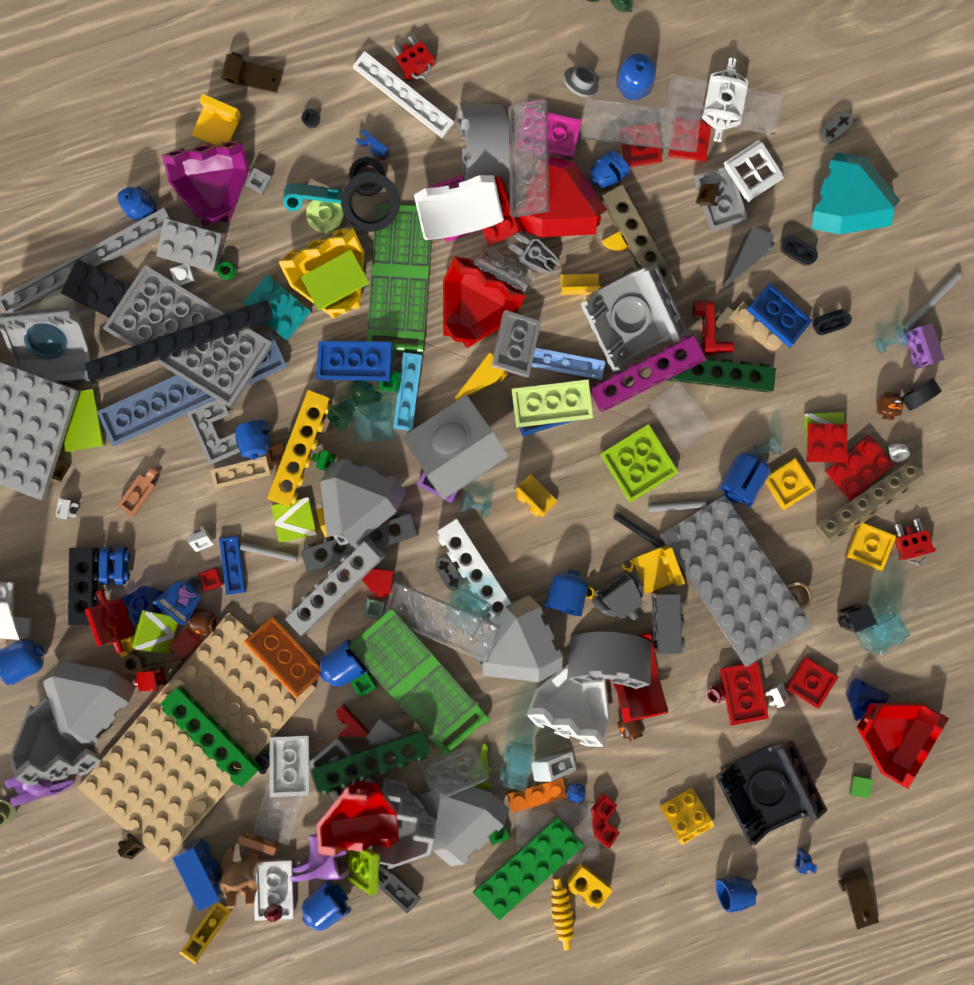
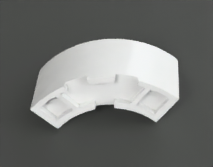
[414,175,504,240]

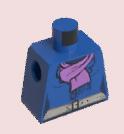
[152,577,200,625]

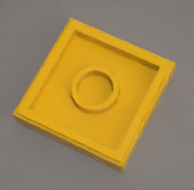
[765,457,816,510]
[845,523,897,571]

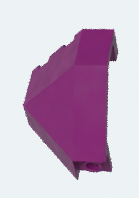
[162,141,249,226]

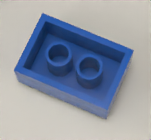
[172,838,224,912]

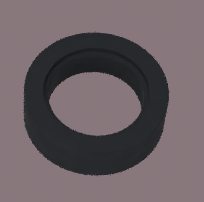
[341,172,400,232]

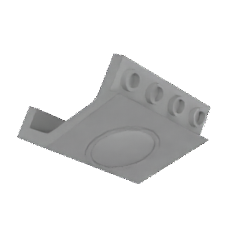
[580,263,688,372]
[402,395,508,500]

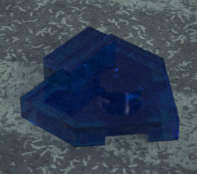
[121,585,163,624]
[845,677,890,721]

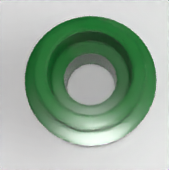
[217,261,237,280]

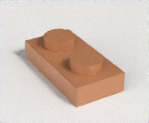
[237,831,279,856]

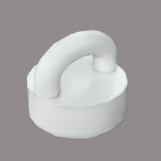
[888,443,910,462]

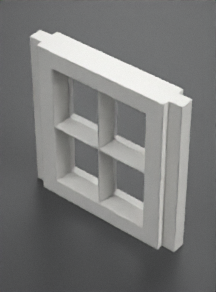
[723,140,784,202]

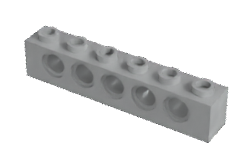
[285,539,385,636]

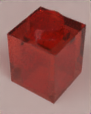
[169,628,203,659]

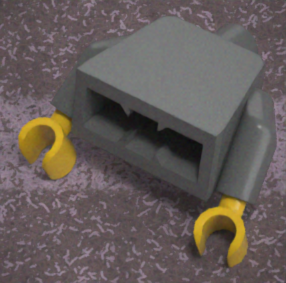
[586,560,644,621]

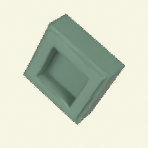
[363,597,386,620]

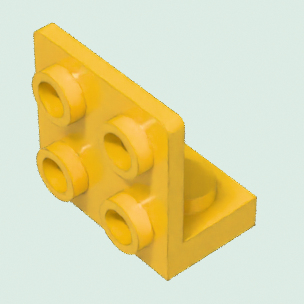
[192,94,242,146]
[515,474,557,517]
[632,545,685,594]
[660,788,714,845]

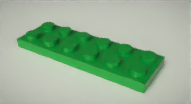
[473,815,584,920]

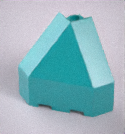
[812,152,900,234]

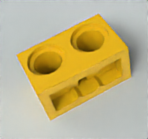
[567,862,613,909]

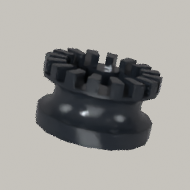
[301,109,320,128]

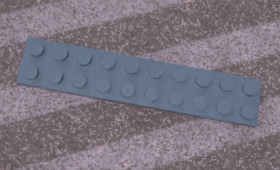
[97,332,288,447]

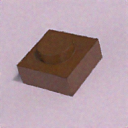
[266,443,285,467]

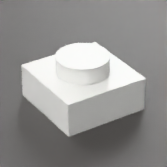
[170,264,195,287]

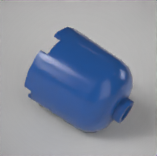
[616,54,656,100]
[544,569,588,617]
[0,639,45,685]
[319,639,369,687]
[301,880,351,931]

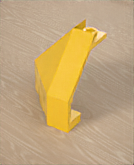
[278,228,365,319]

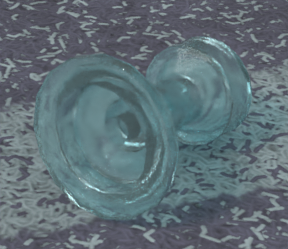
[874,325,908,354]
[750,434,782,460]
[460,491,492,517]

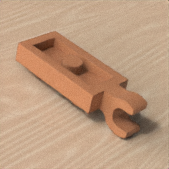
[117,467,161,517]

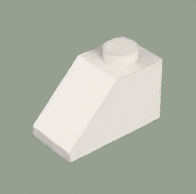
[531,751,576,781]

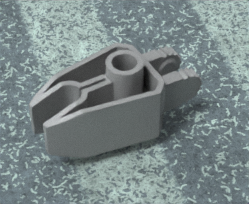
[508,233,561,275]

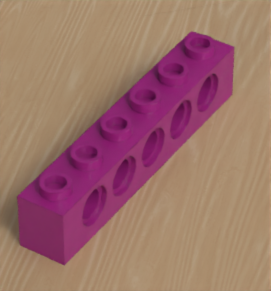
[590,336,707,412]

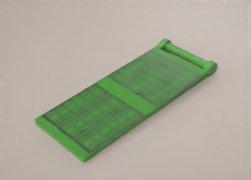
[366,203,431,354]
[349,609,490,758]

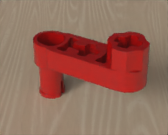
[692,300,734,355]

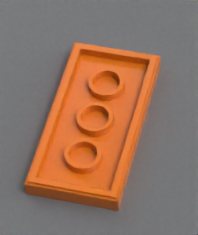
[243,616,321,698]

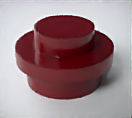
[706,684,725,703]
[263,904,283,922]

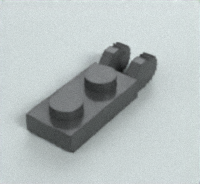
[378,864,421,914]

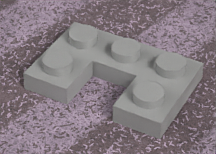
[186,400,240,465]

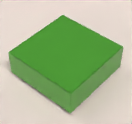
[849,775,873,799]

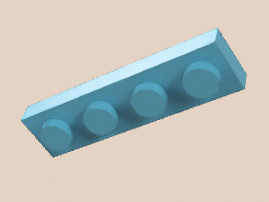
[393,352,423,431]

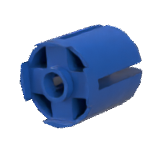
[717,452,771,508]

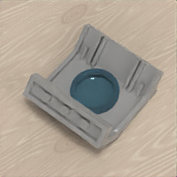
[0,306,92,384]

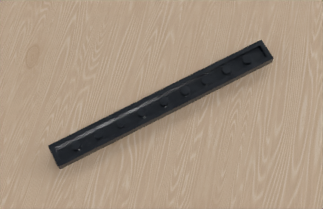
[85,299,275,383]

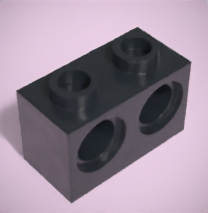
[837,603,877,633]

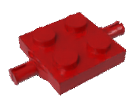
[85,589,134,654]

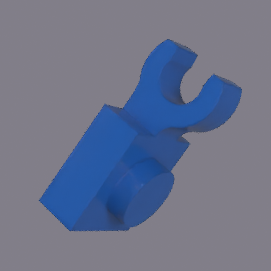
[356,130,389,160]
[794,849,818,875]

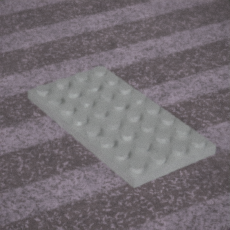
[103,265,273,409]
[660,495,812,667]

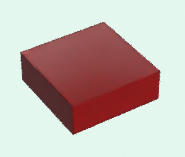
[198,567,224,592]

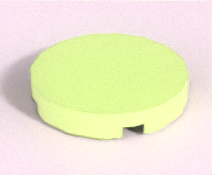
[306,200,344,234]

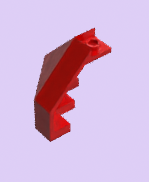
[518,156,607,237]
[443,256,526,348]
[856,703,949,789]
[317,781,399,856]

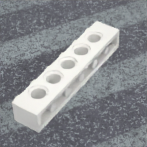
[436,519,512,624]

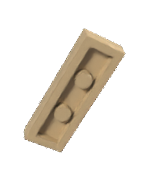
[729,302,783,355]
[210,456,272,489]

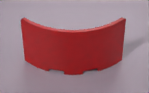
[613,633,669,723]

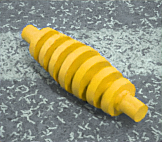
[551,877,574,950]

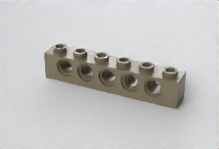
[601,185,678,292]
[816,460,925,547]

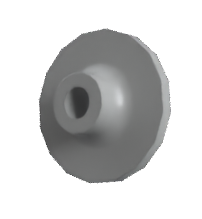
[563,66,599,98]

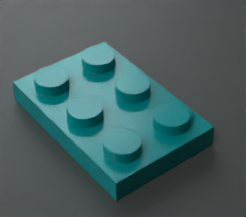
[243,275,312,341]

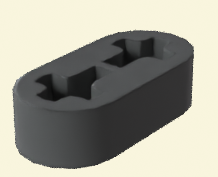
[819,112,853,144]
[435,557,463,591]

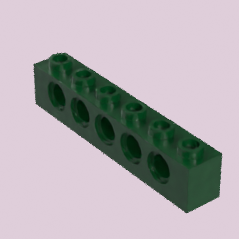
[660,354,776,393]
[310,730,430,795]

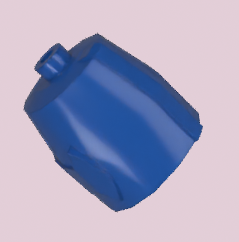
[590,150,630,189]
[117,187,157,221]
[235,420,271,460]
[716,877,757,913]

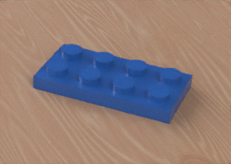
[316,341,394,382]

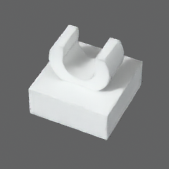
[55,498,78,519]
[187,526,214,552]
[765,682,790,708]

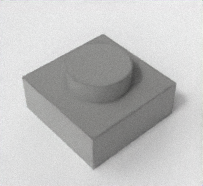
[245,168,272,195]

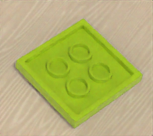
[599,424,679,503]

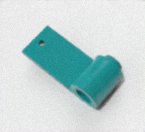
[283,183,342,211]

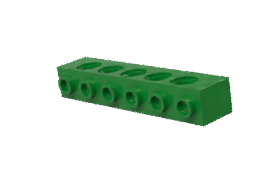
[160,685,262,788]

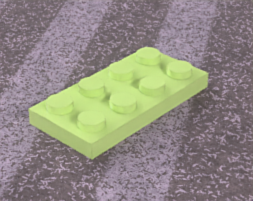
[511,380,593,428]

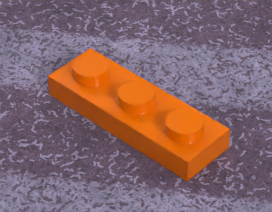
[507,777,567,813]

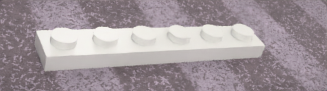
[353,51,454,139]

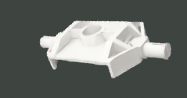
[702,58,748,142]

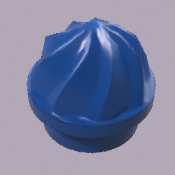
[567,783,586,803]

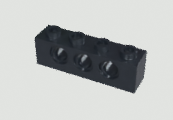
[68,547,99,625]

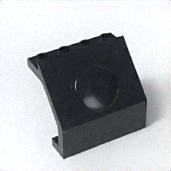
[715,740,827,846]

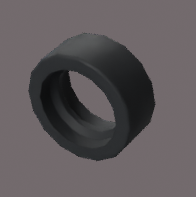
[349,157,386,196]
[902,378,942,411]

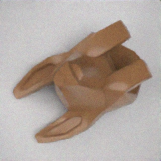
[221,846,259,908]

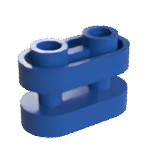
[99,546,131,585]

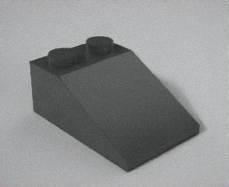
[722,226,775,288]

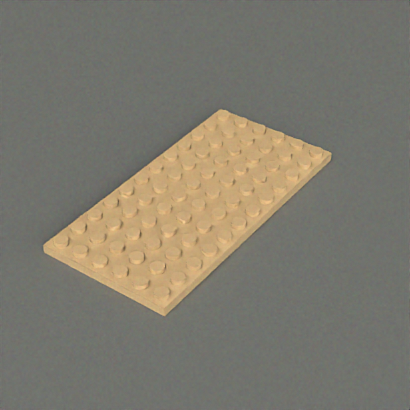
[78,612,316,863]

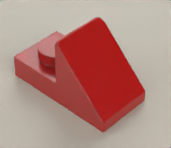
[335,703,369,737]

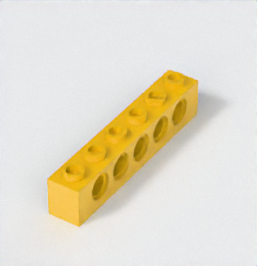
[267,390,332,507]

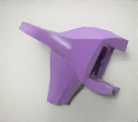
[5,777,74,806]
[290,834,350,882]

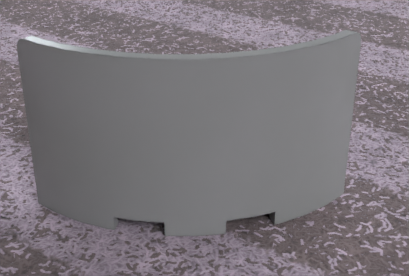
[456,103,512,184]
[567,632,652,689]

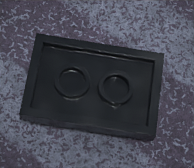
[61,259,131,318]

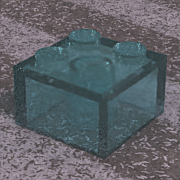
[855,612,910,655]
[499,741,534,791]

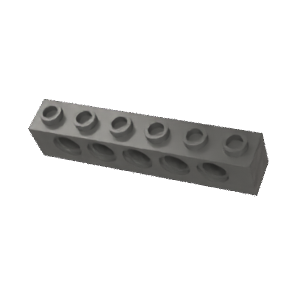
[300,511,418,573]

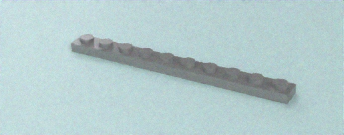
[0,208,170,313]

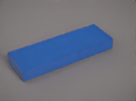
[219,535,246,595]

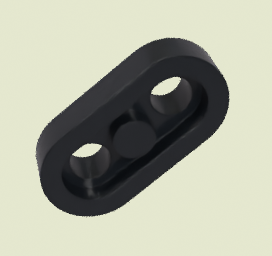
[780,236,818,266]
[812,309,852,335]

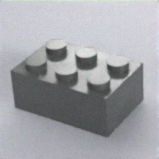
[652,592,685,654]

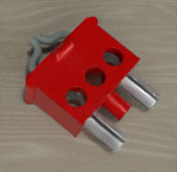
[392,35,436,81]
[895,518,936,566]

